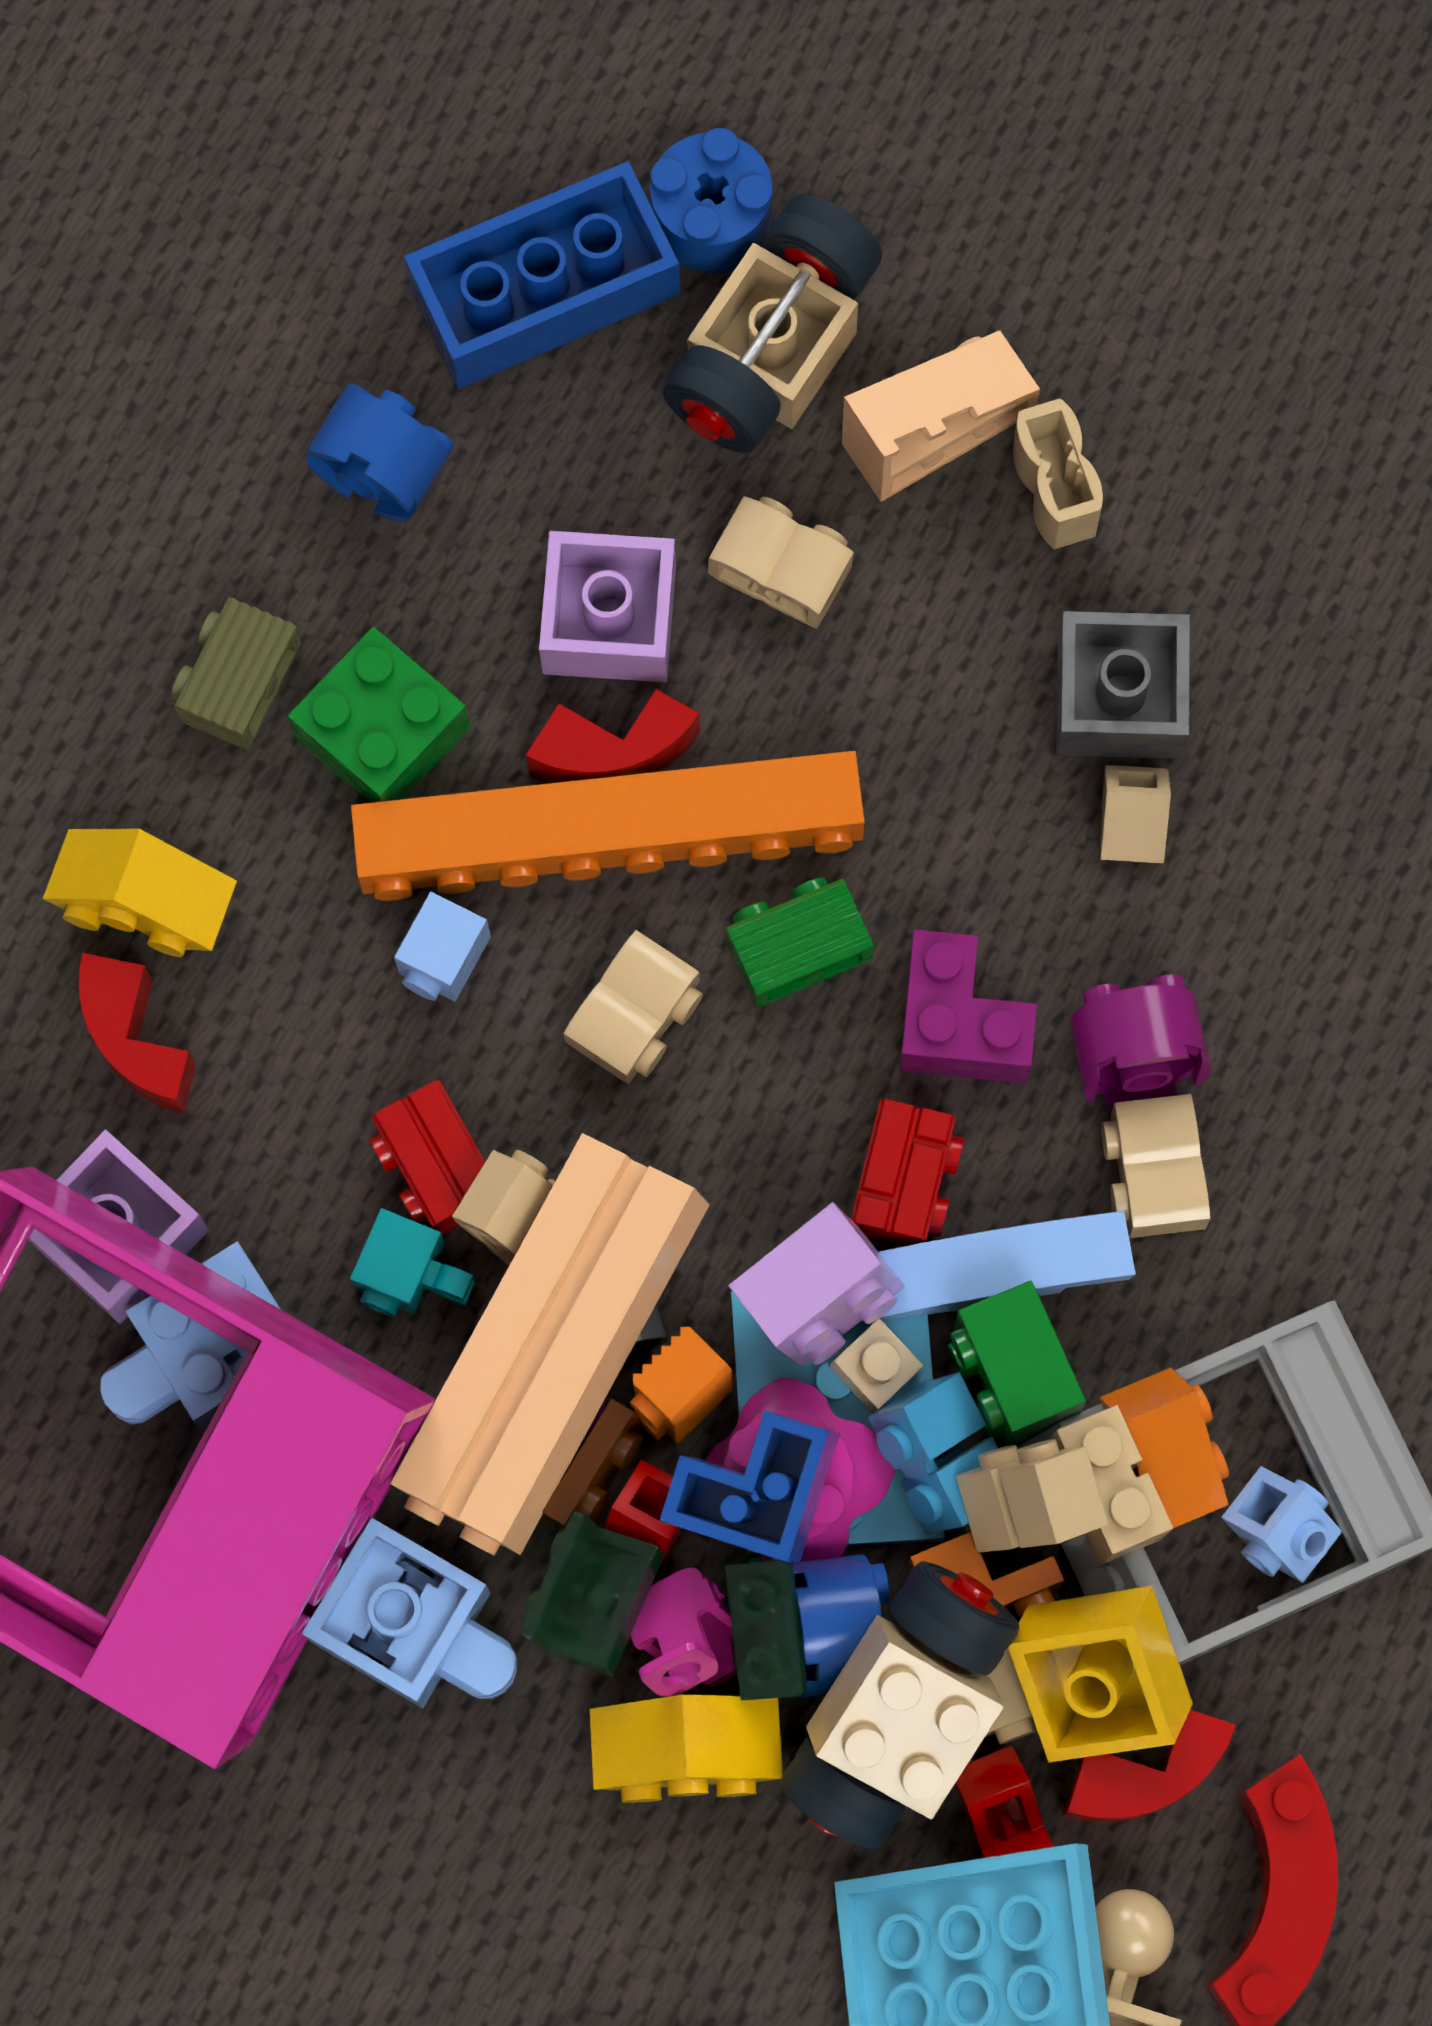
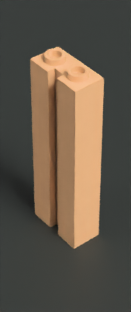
[390,1133,710,1556]

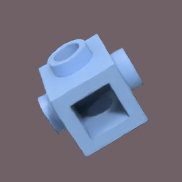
[1221,1466,1342,1583]

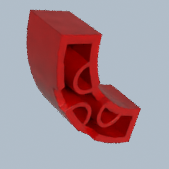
[1204,1754,1338,2026]

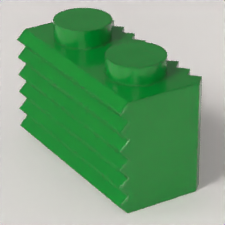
[726,877,874,1008]

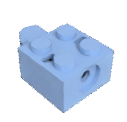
[101,1241,281,1432]
[302,1517,517,1708]

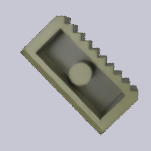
[171,597,302,751]

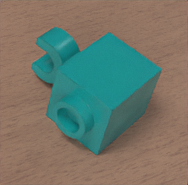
[350,1208,476,1317]

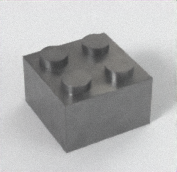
[1056,611,1190,759]

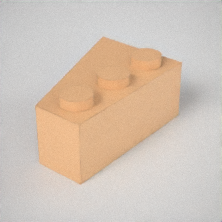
[842,330,1040,502]

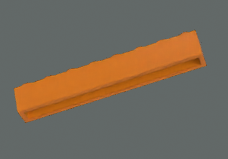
[351,751,865,901]

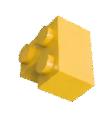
[43,829,237,957]
[589,1694,783,1803]

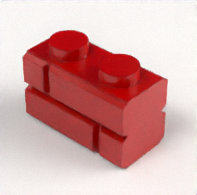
[368,1080,485,1235]
[851,1099,964,1247]

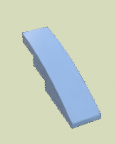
[879,1211,1136,1320]

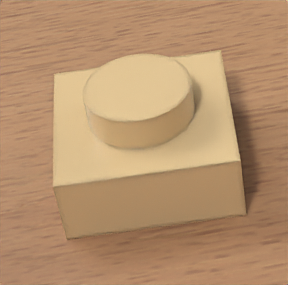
[828,1318,924,1414]

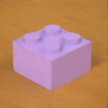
[539,531,676,682]
[28,1129,209,1324]
[728,1202,904,1367]

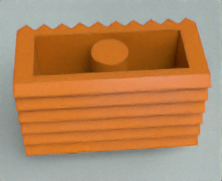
[629,1327,733,1444]

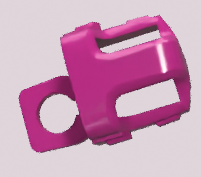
[626,1567,744,1696]

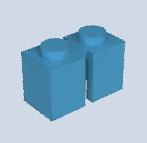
[867,1372,998,1534]

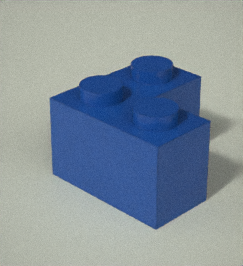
[659,1411,840,1563]

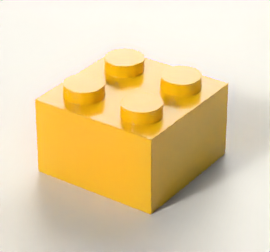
[1008,1586,1193,1762]

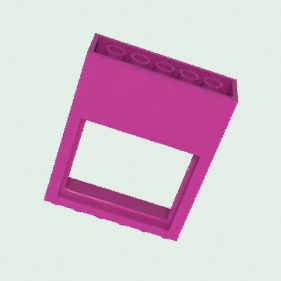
[0,1167,436,1769]

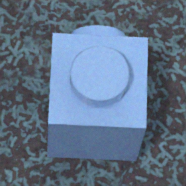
[394,892,491,1002]

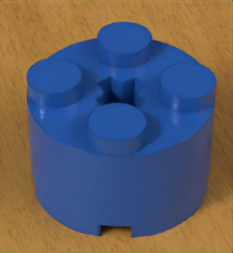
[650,128,772,274]
[305,383,454,522]
[780,1554,889,1698]

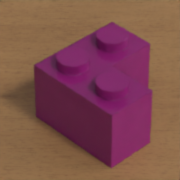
[900,930,1037,1084]

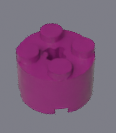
[1069,975,1212,1107]

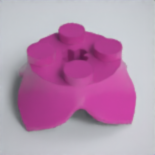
[706,1377,895,1569]

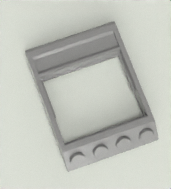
[1017,1300,1432,1665]

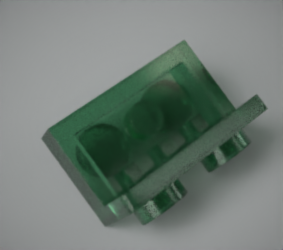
[522,1511,664,1677]
[725,1556,807,1701]

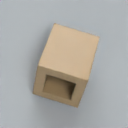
[1100,765,1171,863]

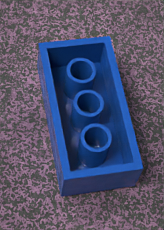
[404,161,681,389]

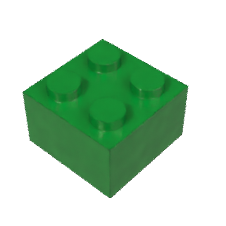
[287,627,471,803]
[947,1280,1086,1447]

